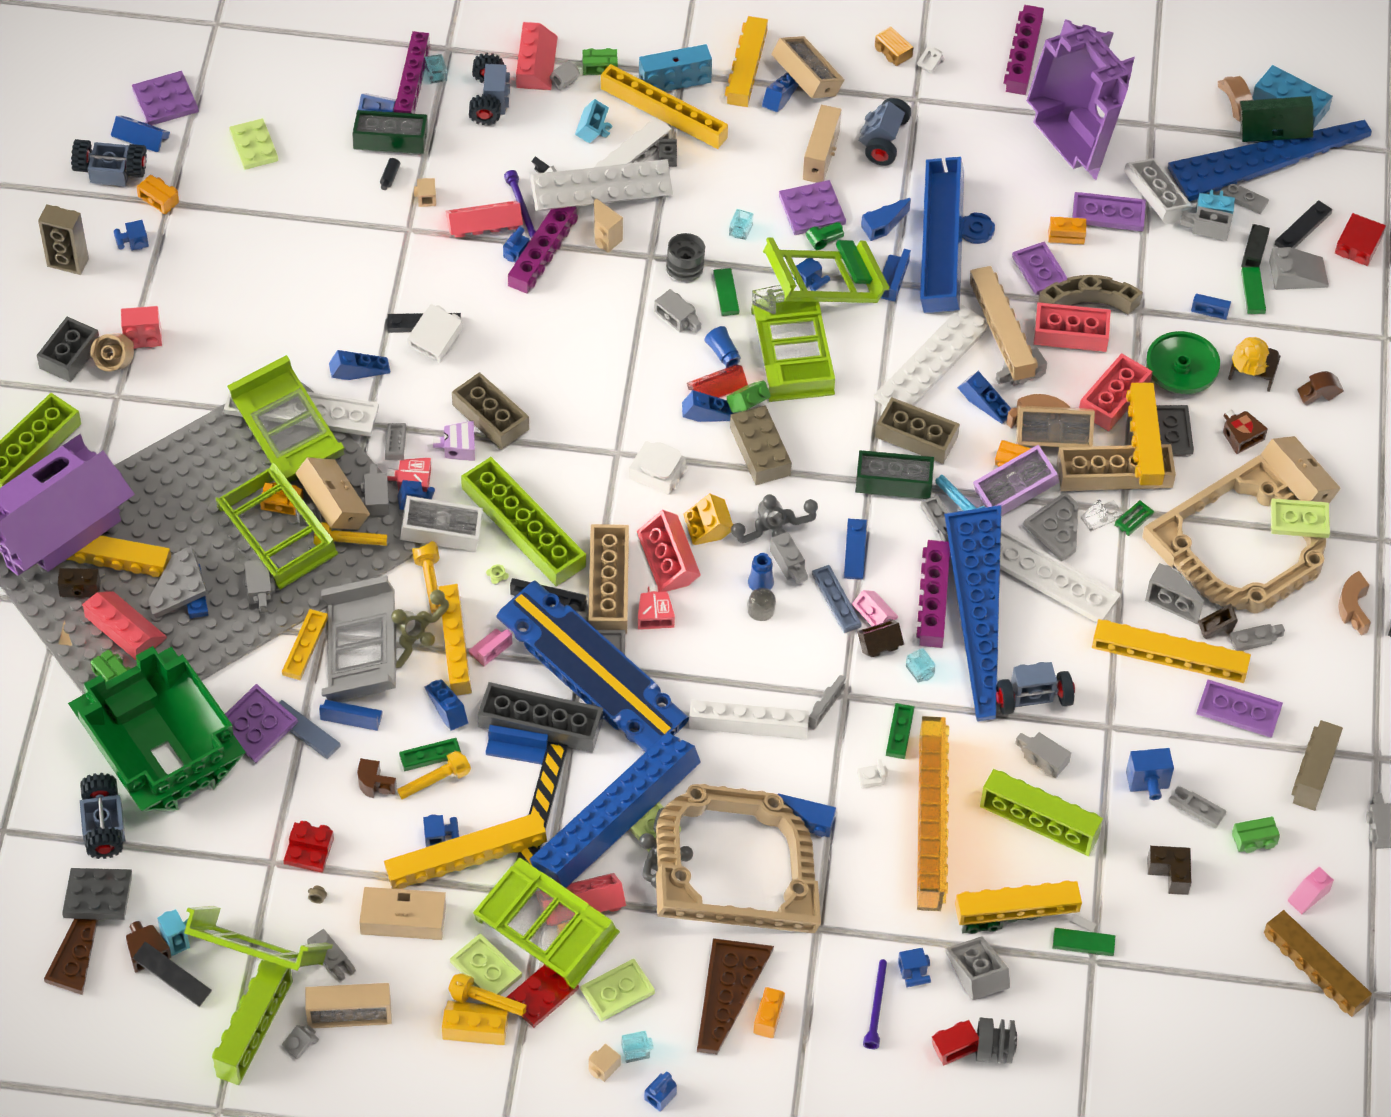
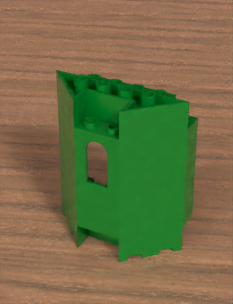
[67,646,246,811]

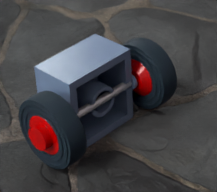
[858,98,911,166]
[996,662,1075,715]

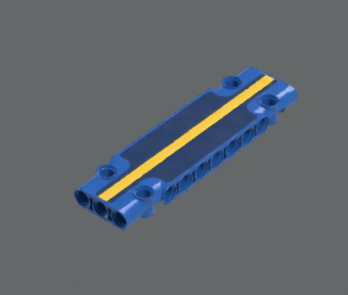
[496,580,689,752]

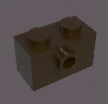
[57,568,101,598]
[857,619,904,657]

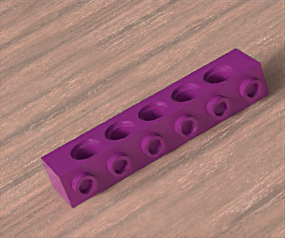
[1003,4,1044,95]
[394,31,430,114]
[508,206,578,294]
[916,540,950,648]

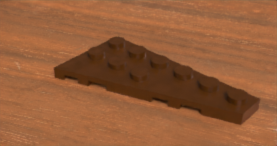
[697,938,774,1055]

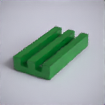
[1114,500,1154,536]

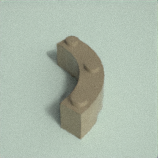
[1038,275,1143,315]

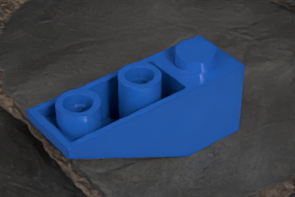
[762,73,799,112]
[861,197,911,241]
[328,350,391,380]
[957,370,1011,424]
[682,390,742,422]
[424,679,469,731]

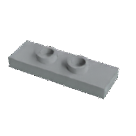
[1213,184,1269,215]
[385,423,407,460]
[808,675,846,730]

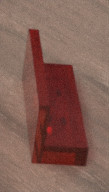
[686,364,748,398]

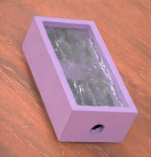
[973,444,1059,516]

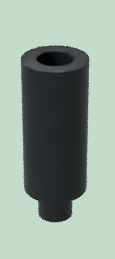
[380,158,401,191]

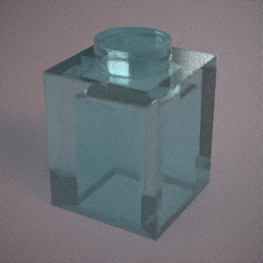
[425,54,447,84]
[729,209,754,240]
[905,648,936,683]
[621,1030,654,1063]

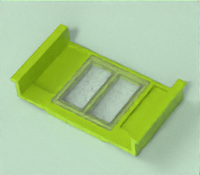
[751,295,835,402]
[227,355,345,483]
[473,857,620,989]

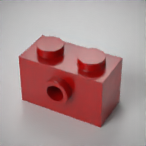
[931,1020,979,1066]

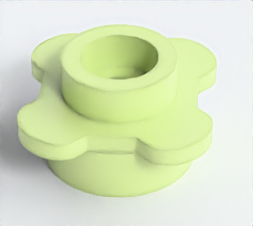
[486,564,509,584]

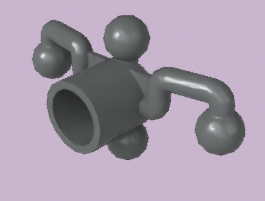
[731,494,818,543]
[639,808,693,888]

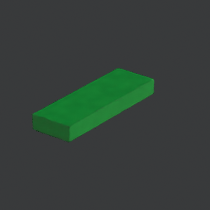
[836,240,873,284]
[1241,267,1266,314]
[713,268,740,316]
[885,703,915,759]
[399,737,461,772]
[1052,927,1116,956]

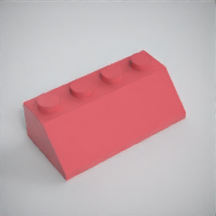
[516,22,558,90]
[445,200,523,238]
[1033,302,1111,352]
[636,509,701,592]
[82,591,167,660]
[536,873,626,926]

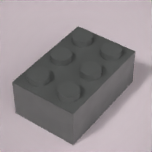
[36,316,99,382]

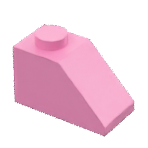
[1288,866,1334,914]

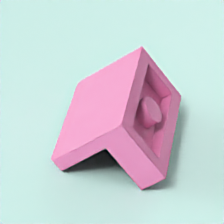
[852,590,898,626]
[469,629,513,667]

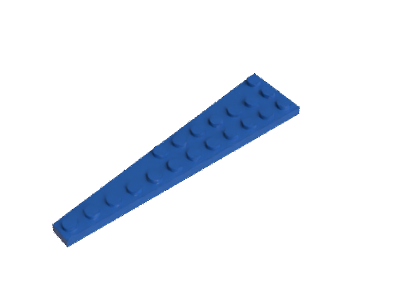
[1168,119,1372,202]
[944,505,1002,722]

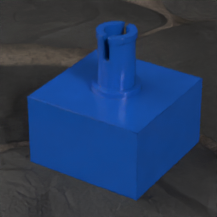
[1126,748,1174,801]

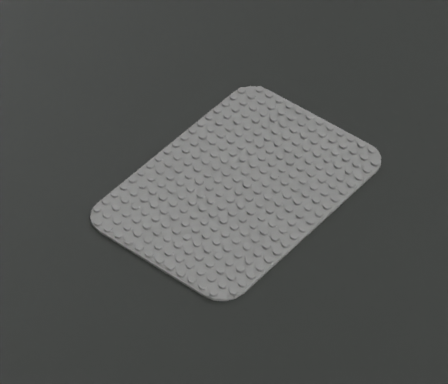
[0,382,422,695]

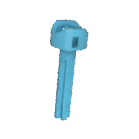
[935,474,985,511]

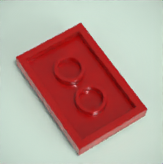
[506,964,579,1028]

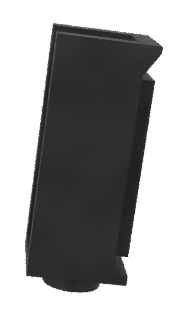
[1241,224,1270,267]

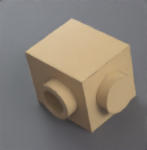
[414,178,436,207]
[588,1043,621,1082]

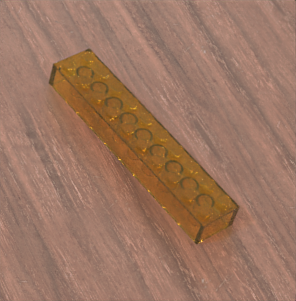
[917,716,949,912]

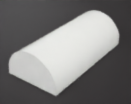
[1124,158,1193,224]

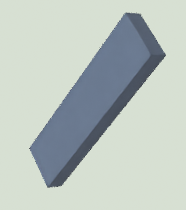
[812,565,862,633]
[279,700,341,759]

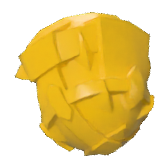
[1232,337,1269,376]

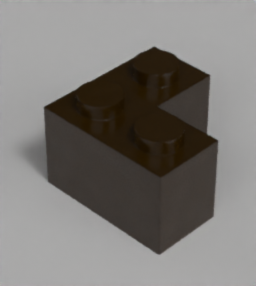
[1147,845,1192,895]

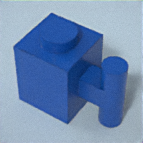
[113,219,149,251]
[503,227,530,263]
[793,258,830,291]
[397,480,435,510]
[423,814,459,847]
[897,947,931,988]
[644,1071,677,1112]

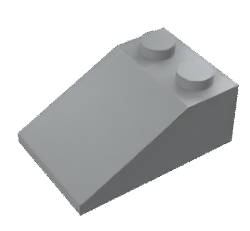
[1269,247,1329,290]
[1145,563,1204,624]
[945,936,1010,1000]

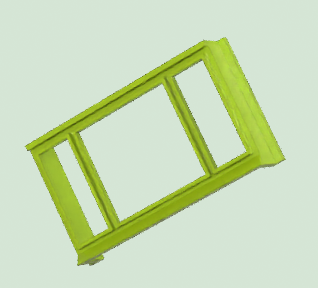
[762,237,889,303]
[215,462,338,590]
[184,905,333,971]

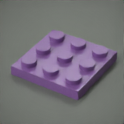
[132,70,199,125]
[779,180,846,236]
[225,683,298,763]

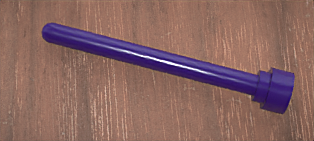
[504,170,536,239]
[863,959,887,1050]

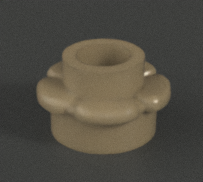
[308,885,328,904]

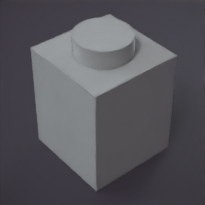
[550,60,580,91]

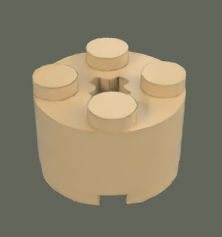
[90,333,134,371]

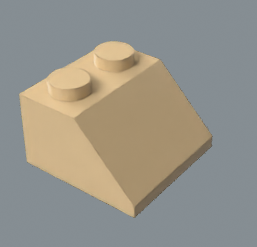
[594,199,623,253]

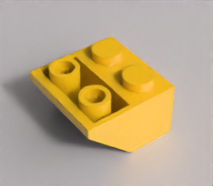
[683,493,733,545]

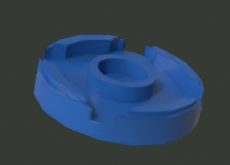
[962,212,995,244]

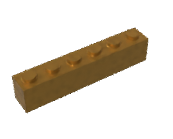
[1264,910,1372,1017]

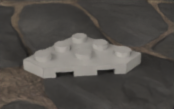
[1023,491,1078,561]
[148,546,208,618]

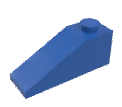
[844,518,867,580]
[778,793,836,837]

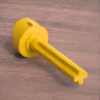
[313,522,387,546]
[412,541,441,613]
[397,751,471,799]
[448,973,527,1016]

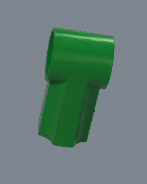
[806,222,844,250]

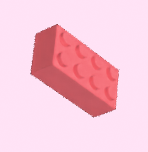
[1079,353,1152,431]

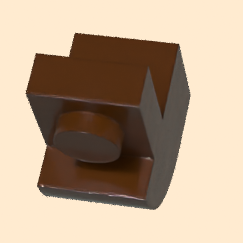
[1297,371,1344,406]
[357,758,397,798]

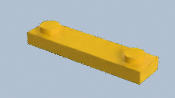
[282,609,328,680]

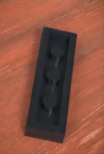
[132,942,212,1008]

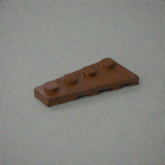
[44,919,98,995]

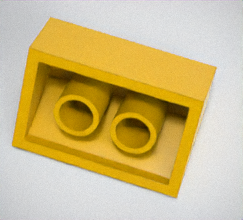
[442,1000,509,1045]

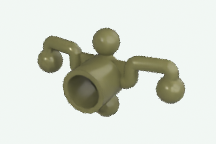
[391,590,449,668]

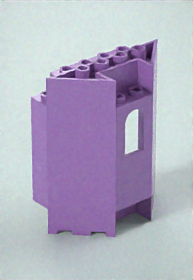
[1026,19,1135,180]
[0,433,135,576]

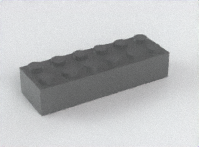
[478,682,603,753]

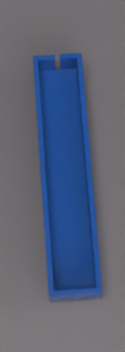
[920,156,964,313]
[530,732,701,888]

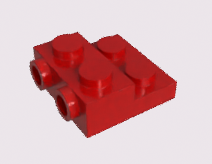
[283,821,334,873]

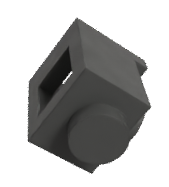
[659,139,677,167]

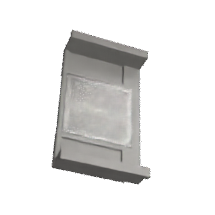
[321,575,397,702]

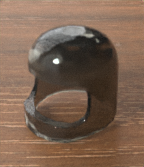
[747,587,776,621]

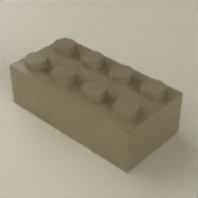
[38,204,89,275]
[451,372,530,450]
[875,397,960,464]
[730,405,792,486]
[1291,720,1343,811]

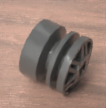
[666,233,706,282]
[976,1017,1017,1064]

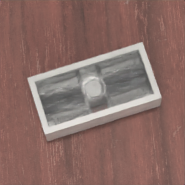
[400,496,483,552]

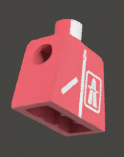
[387,458,431,492]
[638,585,675,630]

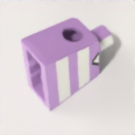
[433,421,475,461]

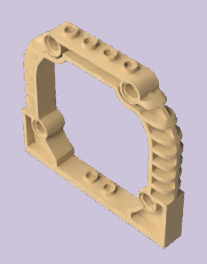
[1142,455,1326,613]
[656,784,821,933]

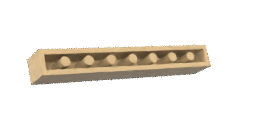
[970,266,1038,381]

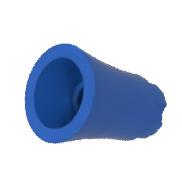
[704,326,741,368]
[748,553,774,593]

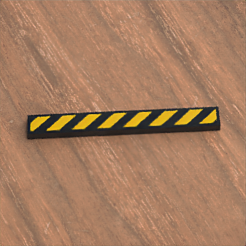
[516,741,568,865]

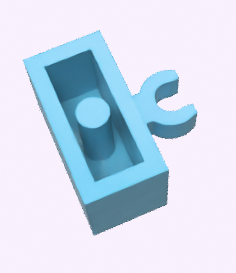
[575,99,613,143]
[1196,190,1235,214]
[157,909,190,956]

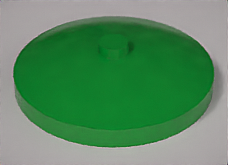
[1146,331,1220,394]

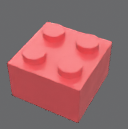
[121,306,162,349]

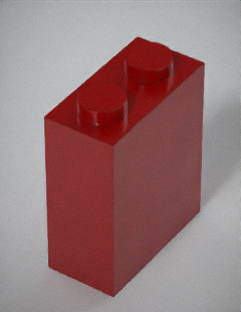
[1334,213,1386,266]

